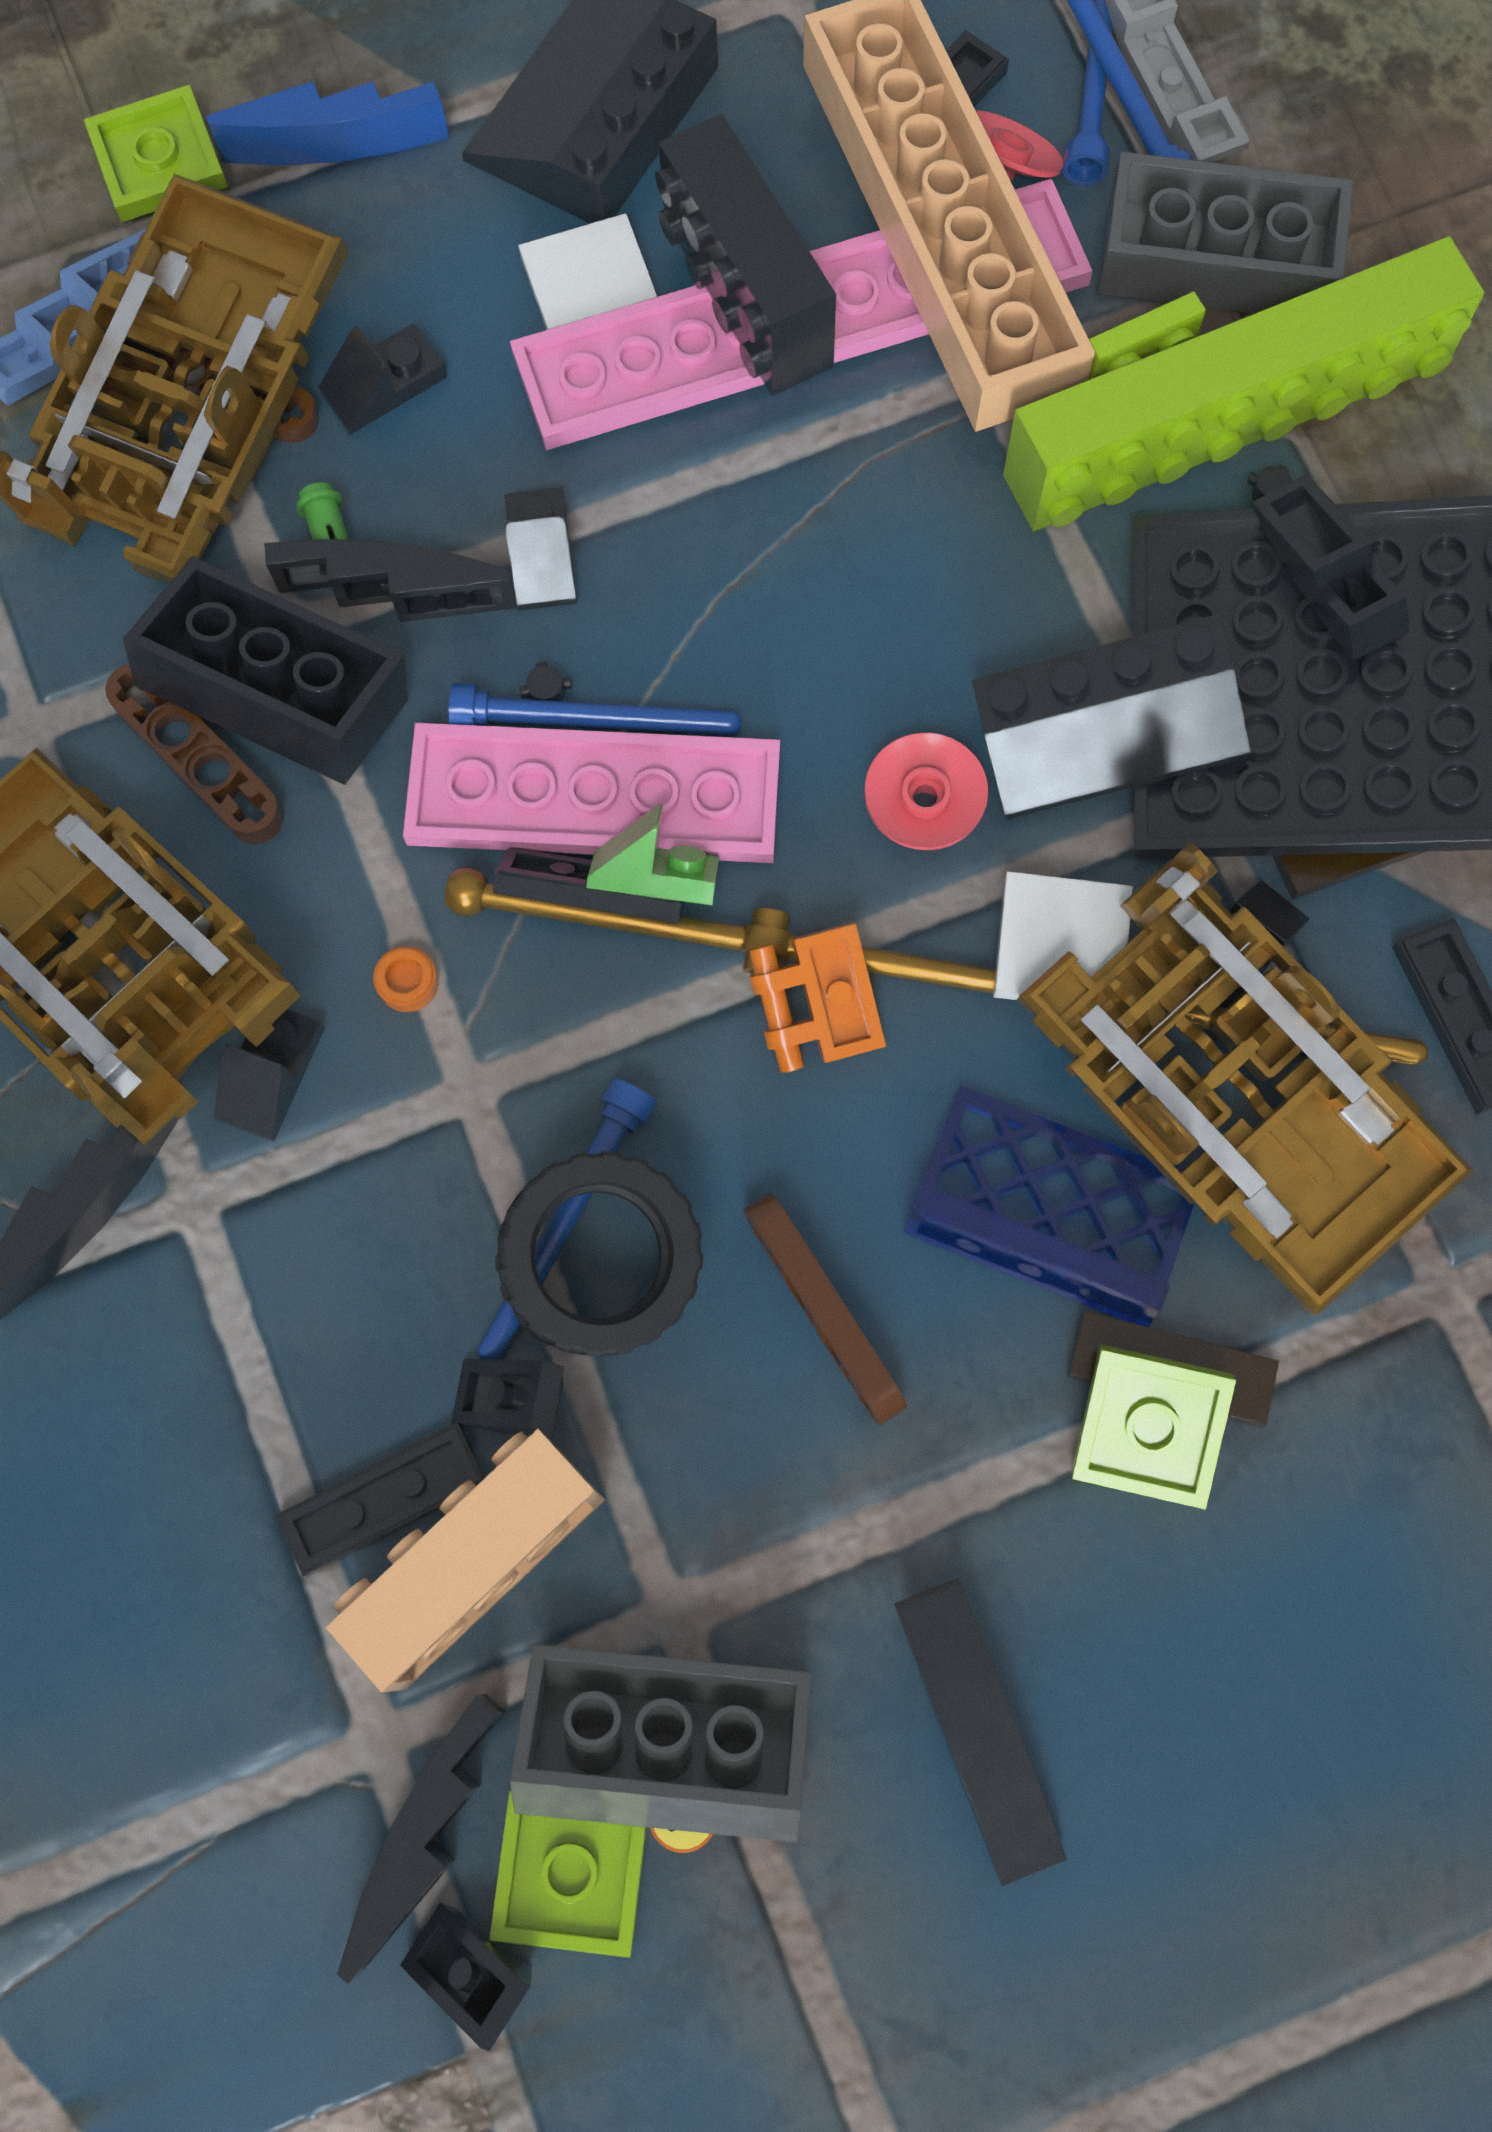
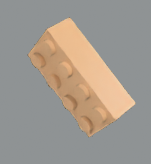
[325,1429,605,1693]

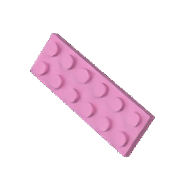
[403,723,780,863]

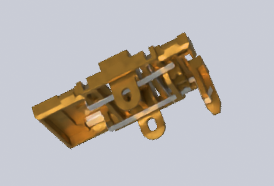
[0,173,349,583]
[0,748,300,1145]
[1017,842,1473,1315]

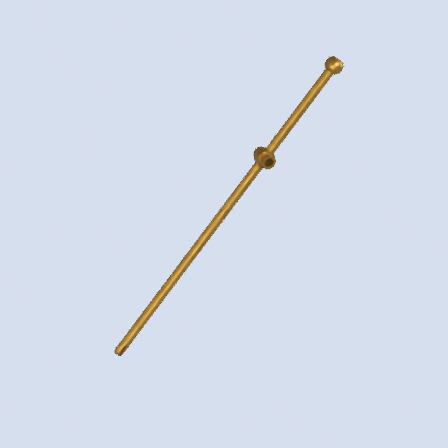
[445,868,1429,1065]

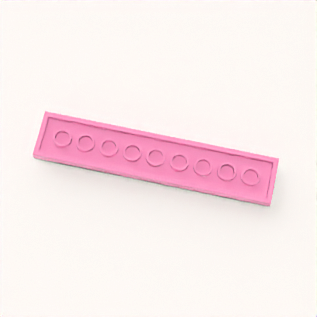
[510,179,1093,451]

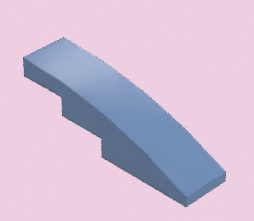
[0,228,147,406]

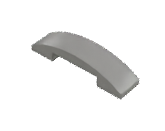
[1105,0,1250,162]

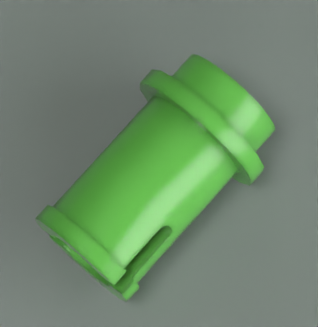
[296,482,349,540]

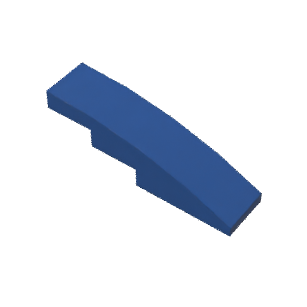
[206,81,449,166]

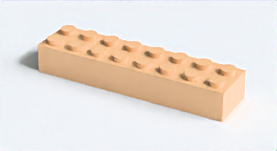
[803,0,1095,432]

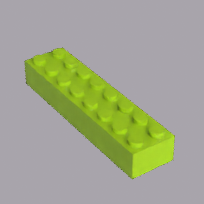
[1003,236,1485,532]

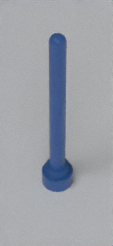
[1062,0,1113,186]
[1067,0,1193,160]
[449,683,742,735]
[478,1078,658,1360]

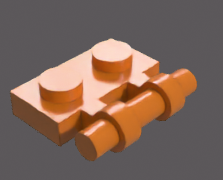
[749,922,886,1073]

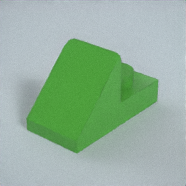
[587,804,719,905]

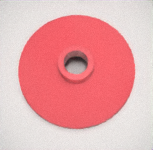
[975,110,1064,181]
[864,733,988,850]

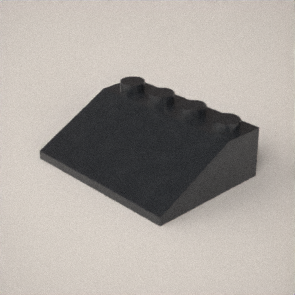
[462,0,718,224]

